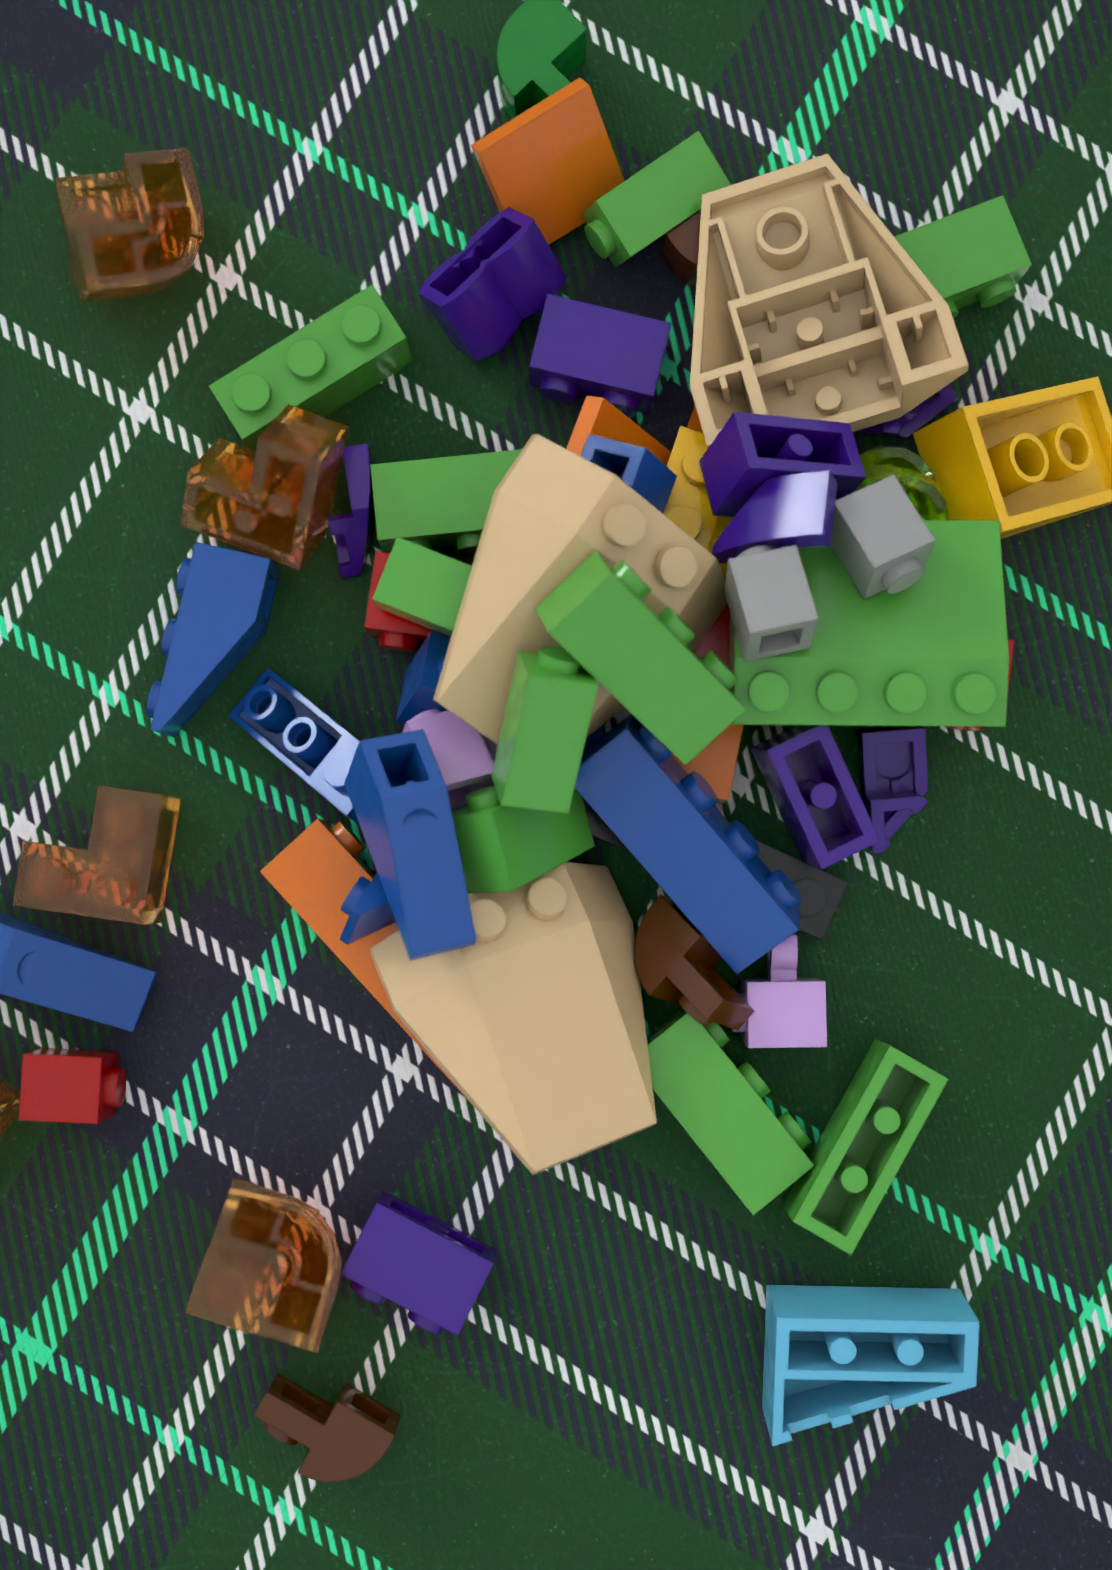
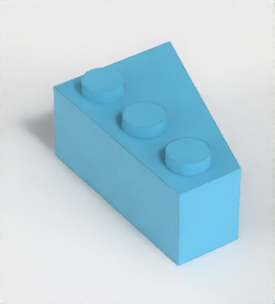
[762,1285,979,1446]

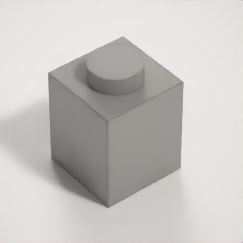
[831,475,936,599]
[724,545,819,662]

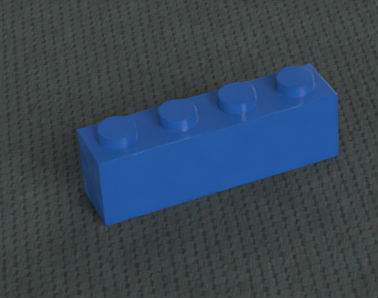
[575,713,802,974]

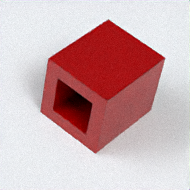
[19,1048,126,1124]

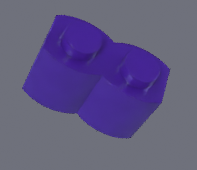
[418,207,567,362]

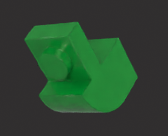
[497,0,587,120]

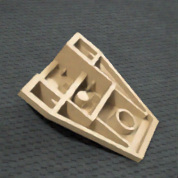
[690,153,969,448]
[433,434,727,746]
[369,862,657,1175]

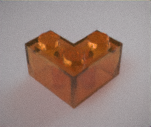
[181,404,349,570]
[12,785,180,925]

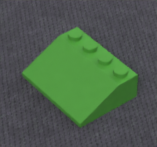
[729,520,1009,727]

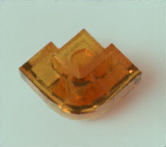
[54,147,204,304]
[184,1178,342,1353]

